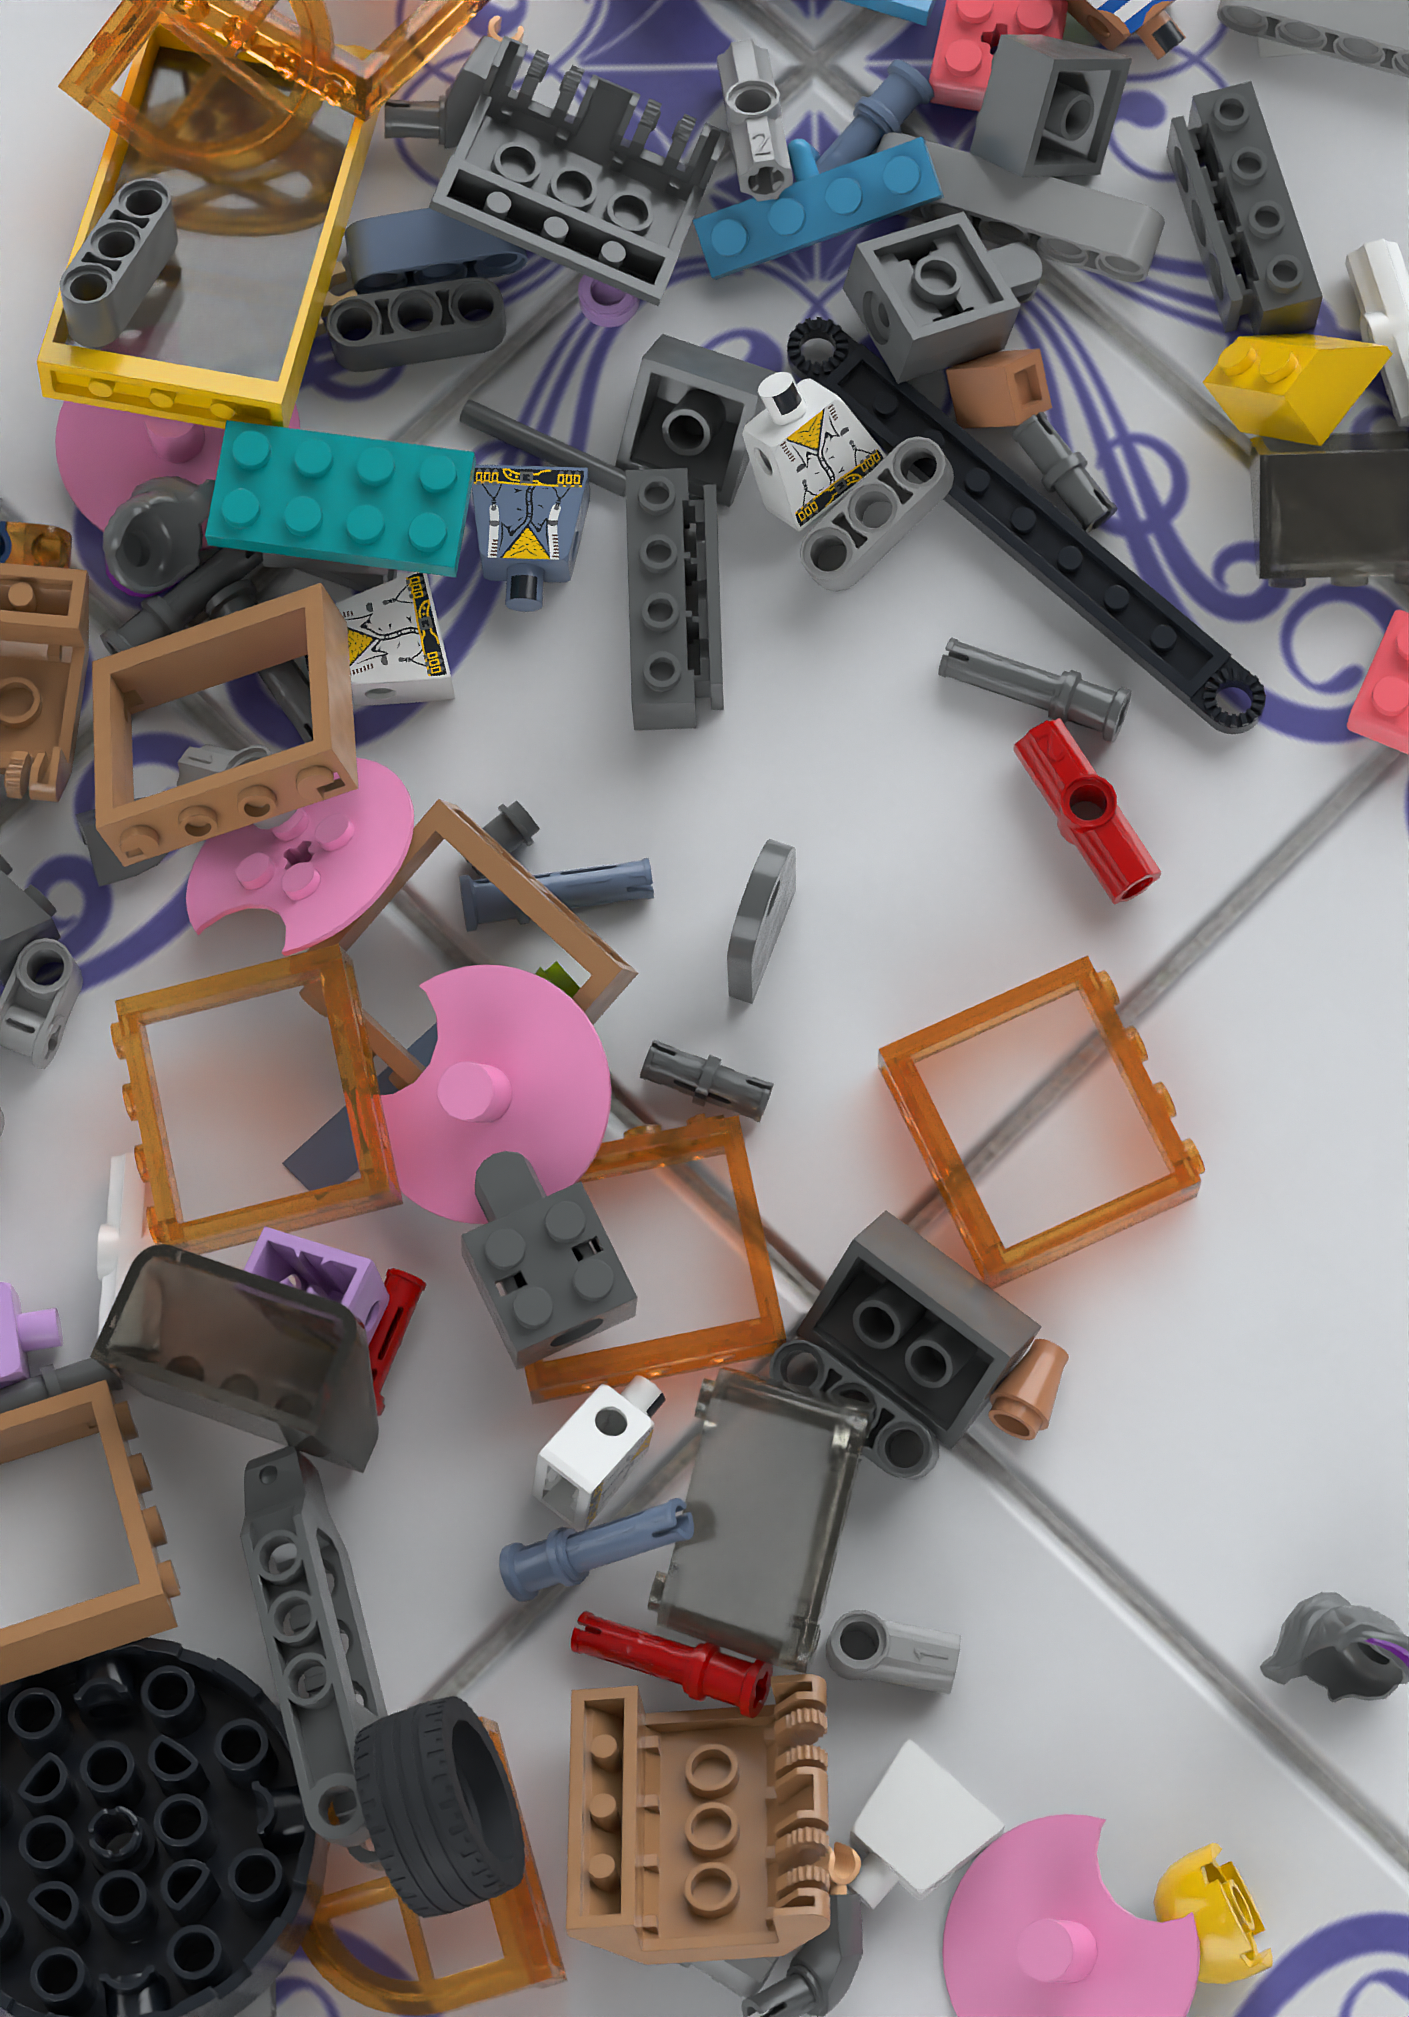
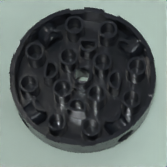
[0,1637,328,2017]

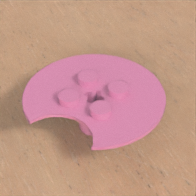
[55,325,301,551]
[186,758,414,956]
[360,964,611,1224]
[942,1814,1200,2017]

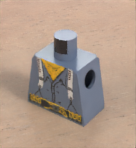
[471,465,590,612]

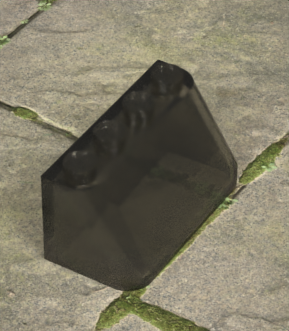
[1250,431,1409,588]
[90,1244,379,1474]

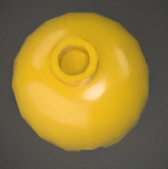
[1153,1843,1273,1984]

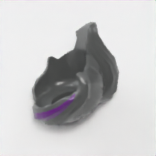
[103,476,215,598]
[1260,1592,1409,1702]

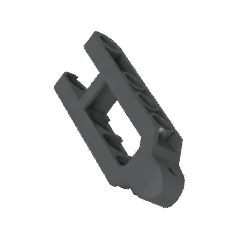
[240,1445,388,1871]

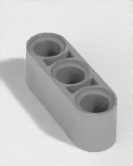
[800,436,954,591]

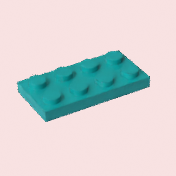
[205,420,476,577]

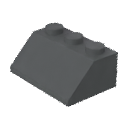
[796,1210,1042,1449]

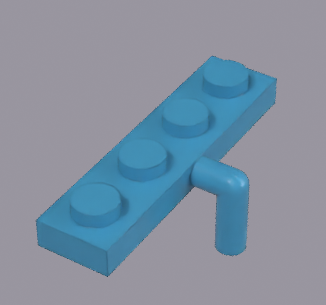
[693,137,944,280]

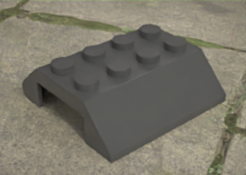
[429,36,729,306]

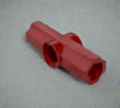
[1013,718,1161,905]

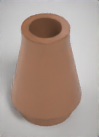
[988,1339,1069,1440]

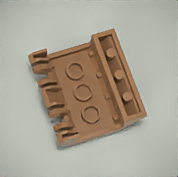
[0,563,89,802]
[566,1674,830,1965]

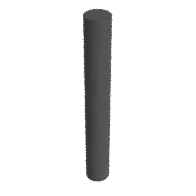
[459,399,626,498]

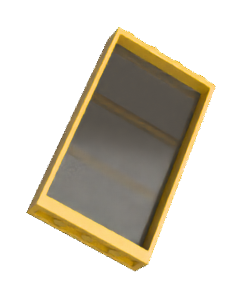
[37,12,386,429]

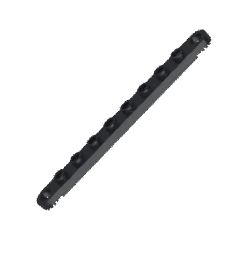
[787,317,1266,734]

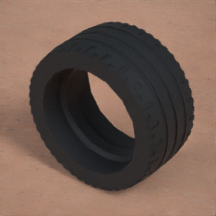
[354,1696,525,1918]

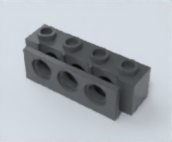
[1166,81,1323,336]
[625,468,724,730]

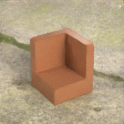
[946,348,1052,429]

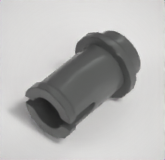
[463,801,540,878]

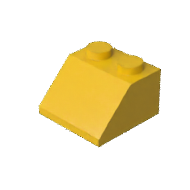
[1203,333,1392,446]

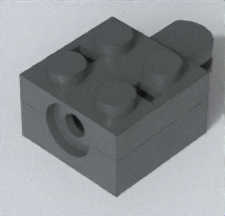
[842,211,1043,383]
[461,1151,638,1370]

